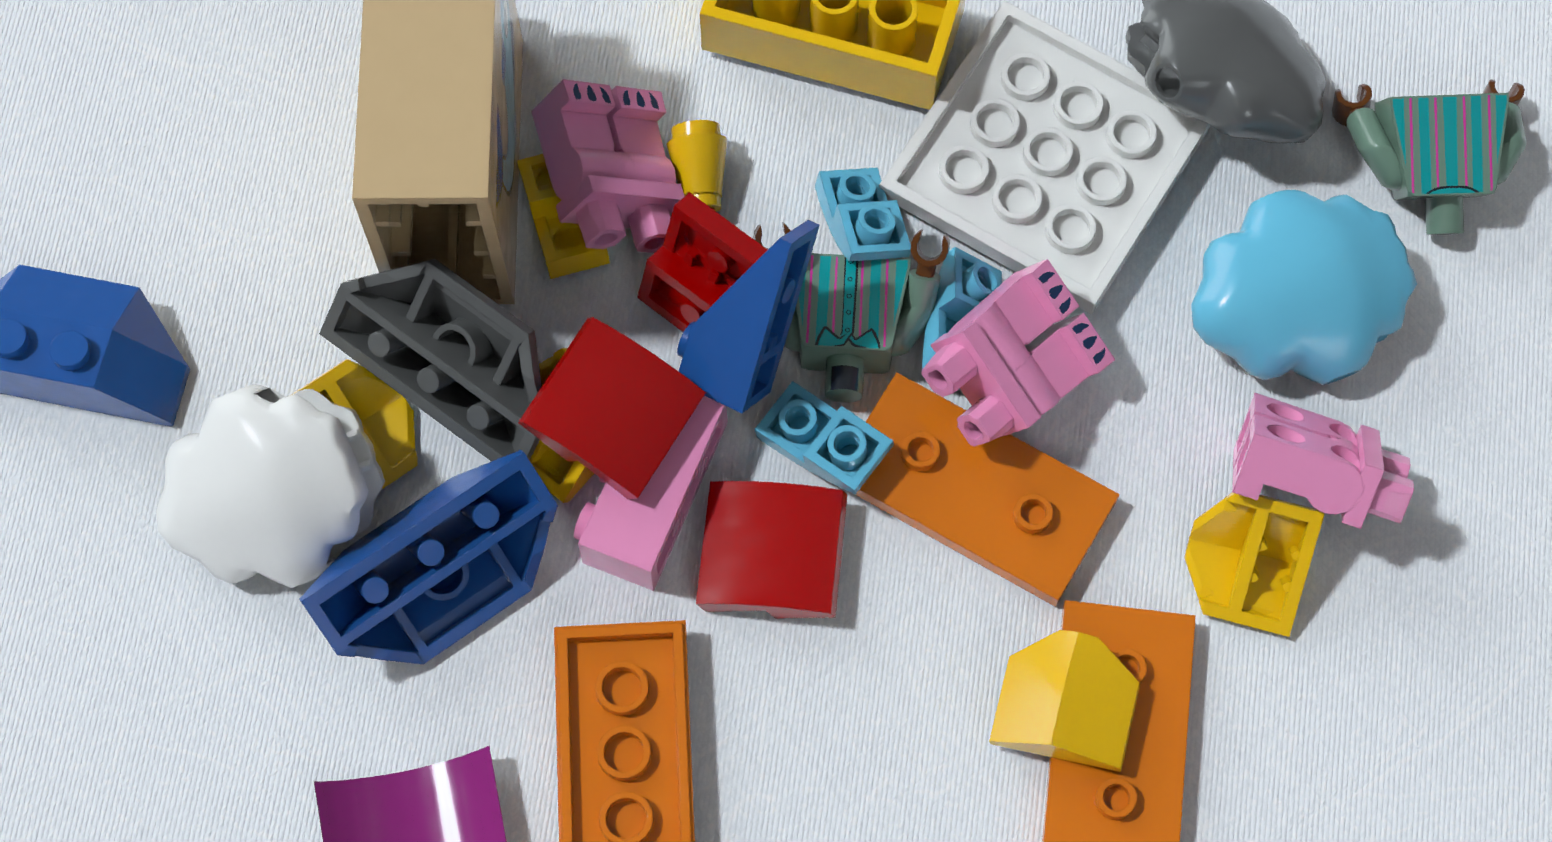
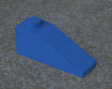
[677,220,820,414]

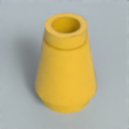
[666,120,727,212]

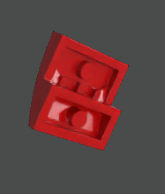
[637,192,768,332]
[518,317,706,499]
[696,481,848,619]

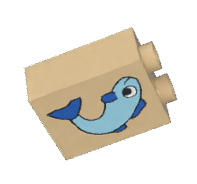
[352,0,523,304]

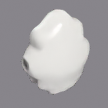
[156,385,385,588]

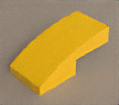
[517,154,610,279]

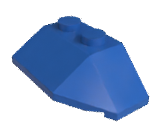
[0,264,190,427]
[299,450,558,665]

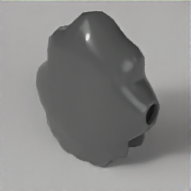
[1125,0,1326,143]

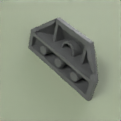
[319,258,542,462]

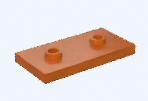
[855,372,1120,607]
[1042,600,1196,842]
[554,620,695,842]

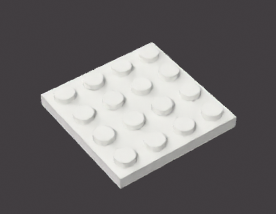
[879,0,1211,315]

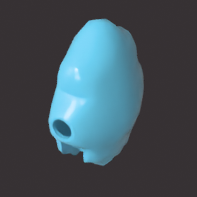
[1191,189,1417,385]

